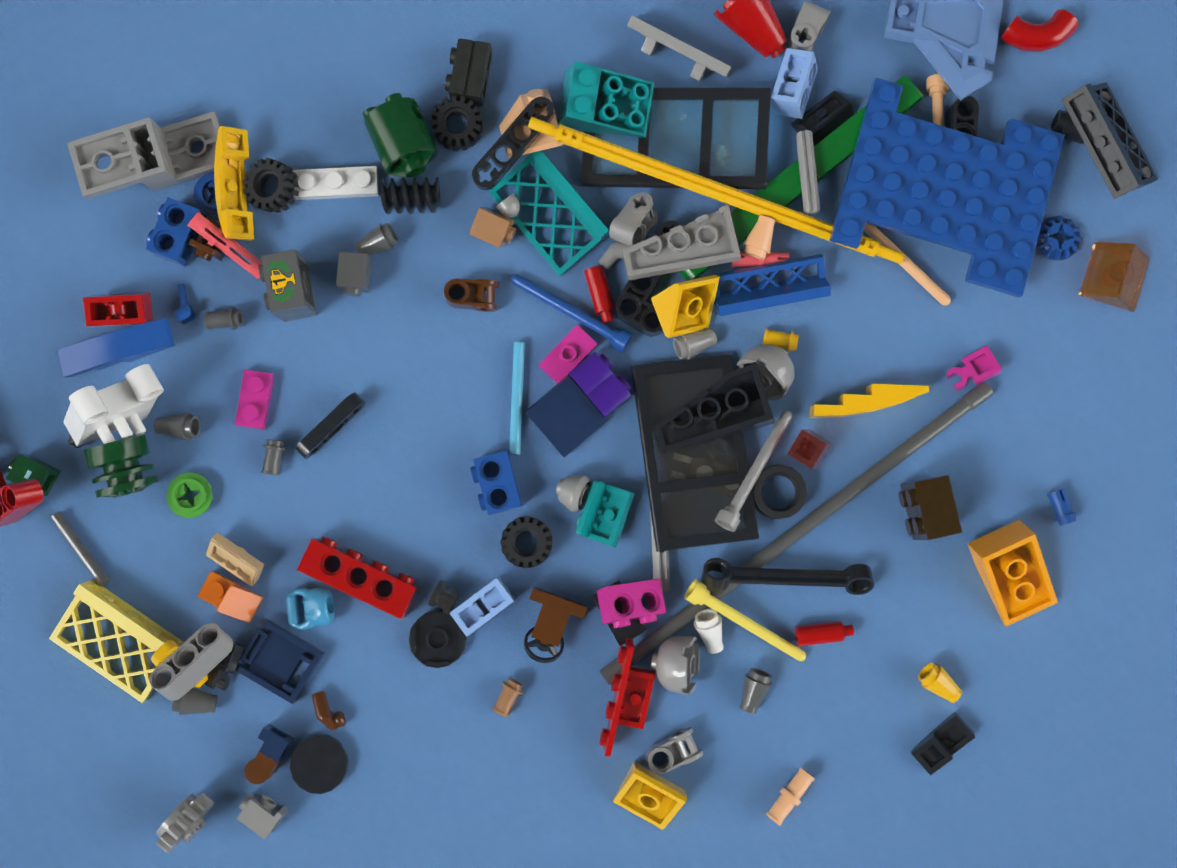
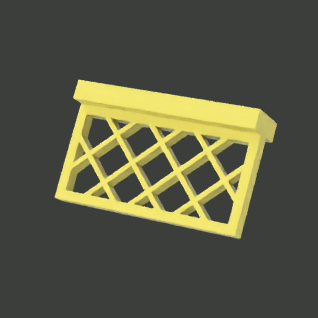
[49,579,184,703]

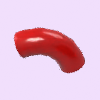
[1000,10,1079,52]

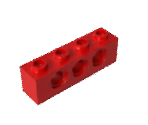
[297,536,419,619]

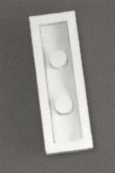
[293,166,379,200]

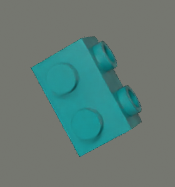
[576,480,635,548]

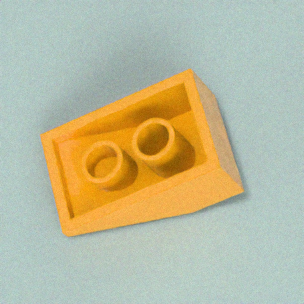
[967,519,1058,626]

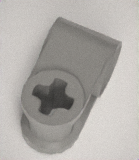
[787,0,831,51]
[609,192,658,246]
[645,727,703,774]

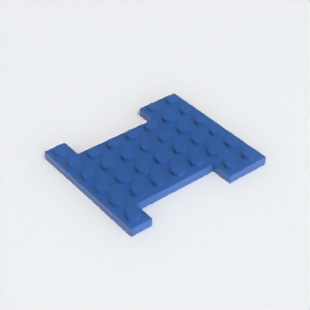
[829,77,1065,298]

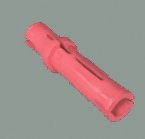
[187,211,262,280]

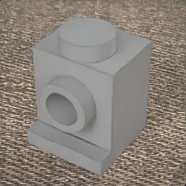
[237,793,289,840]

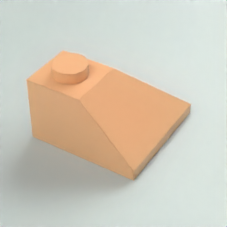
[499,88,563,159]

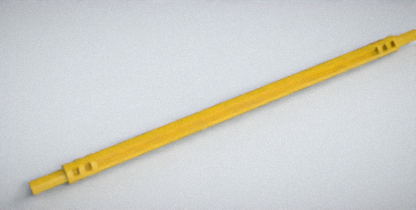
[528,116,905,264]

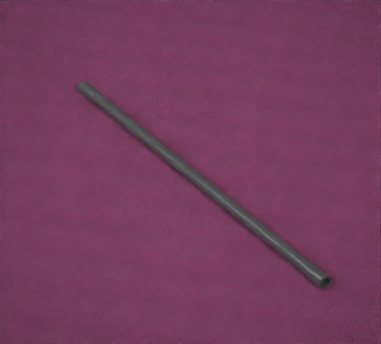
[599,382,994,685]

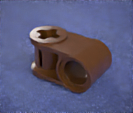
[444,278,499,312]

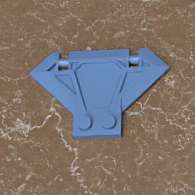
[883,0,1003,101]

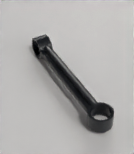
[701,558,874,595]

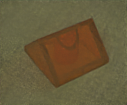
[1079,242,1150,312]

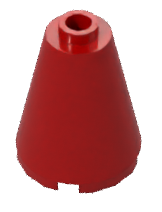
[714,0,787,59]

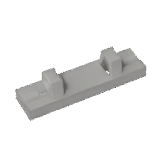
[627,15,733,81]

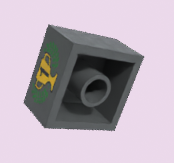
[258,249,317,322]

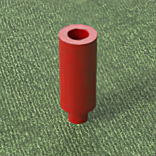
[584,265,615,323]
[794,621,854,647]

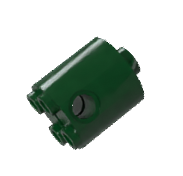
[362,93,438,178]

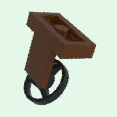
[524,587,588,663]

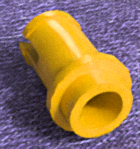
[762,328,799,353]

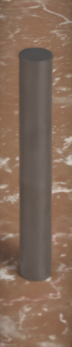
[51,512,110,586]

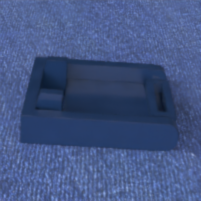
[235,618,325,704]

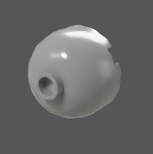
[736,344,795,400]
[651,635,700,695]

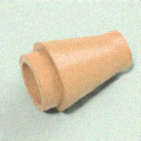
[743,215,776,260]

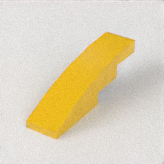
[809,384,929,418]

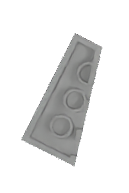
[622,204,741,280]

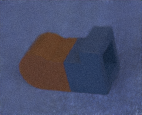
[244,724,294,785]

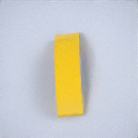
[214,126,254,241]

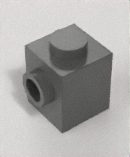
[336,252,372,296]

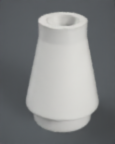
[694,609,724,654]

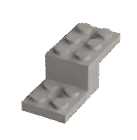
[67,111,221,199]

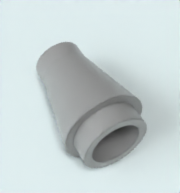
[673,329,717,360]

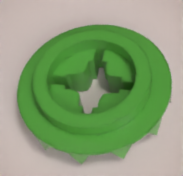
[166,473,214,518]

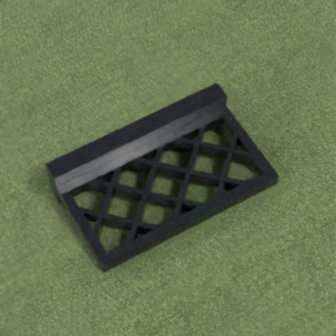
[1062,82,1158,199]

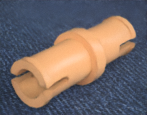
[766,768,815,826]

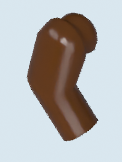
[311,691,346,730]

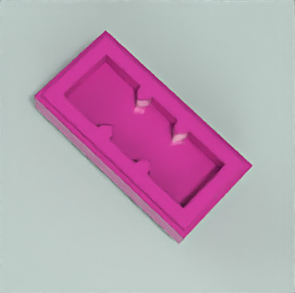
[538,325,597,384]

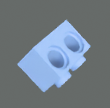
[771,48,818,119]
[450,577,516,637]

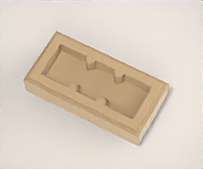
[206,532,265,586]

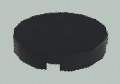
[409,610,467,668]
[290,734,349,794]

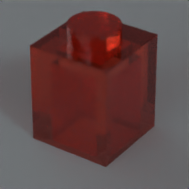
[787,429,833,469]

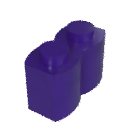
[568,352,631,418]

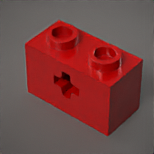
[83,292,153,326]

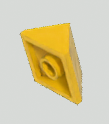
[651,275,720,338]
[613,762,687,830]

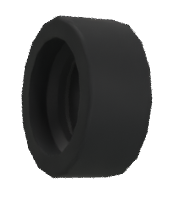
[752,465,807,519]

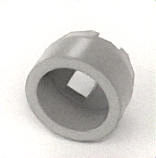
[496,194,520,218]

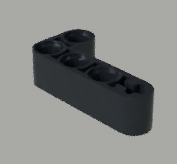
[615,221,680,337]

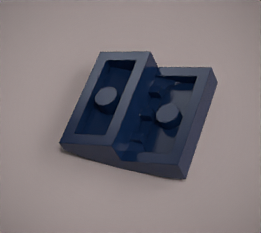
[525,375,607,458]

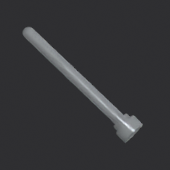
[715,410,792,532]

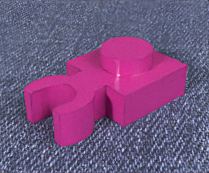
[946,346,1002,391]

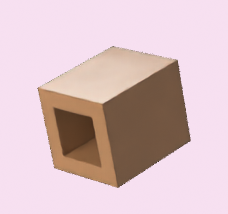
[469,206,516,248]

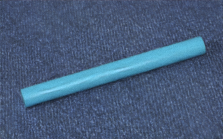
[509,342,525,455]

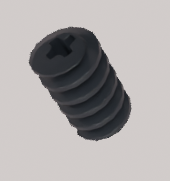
[380,177,440,214]

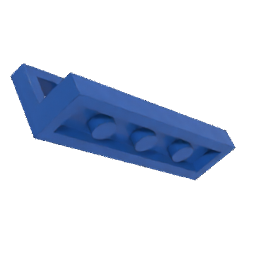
[711,254,831,316]

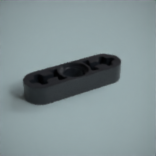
[295,392,365,459]

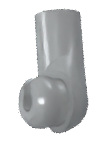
[598,241,630,270]

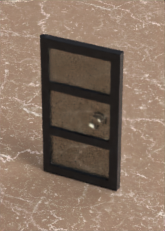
[631,354,759,553]

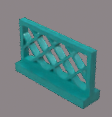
[488,150,609,277]

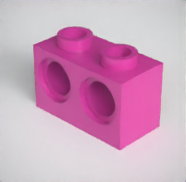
[597,578,666,628]

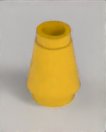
[918,662,962,703]

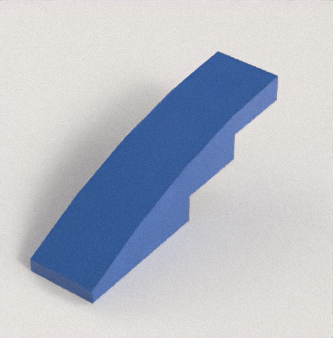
[58,318,175,377]

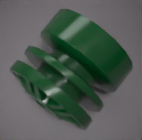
[83,435,158,498]

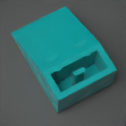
[557,61,655,138]

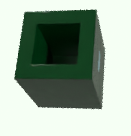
[6,454,61,496]

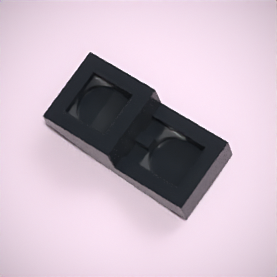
[911,712,975,776]

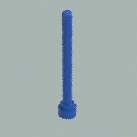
[511,274,633,353]

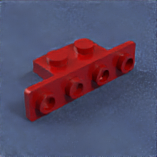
[599,638,655,757]

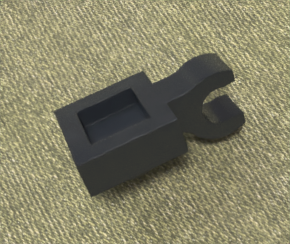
[204,640,244,690]

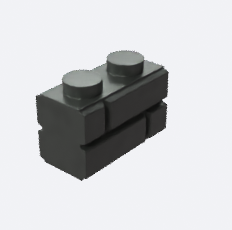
[445,38,493,106]

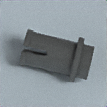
[204,307,243,330]
[261,439,286,475]

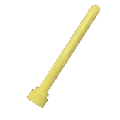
[684,579,806,661]

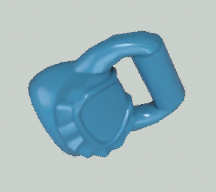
[286,587,335,630]

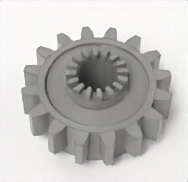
[156,793,214,854]

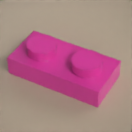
[235,369,275,430]

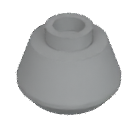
[556,475,592,513]

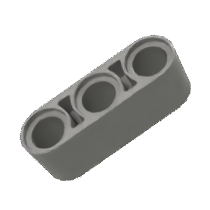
[149,623,233,701]

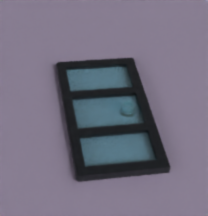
[580,88,771,189]

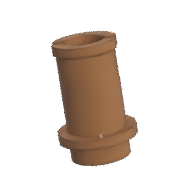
[492,678,523,717]

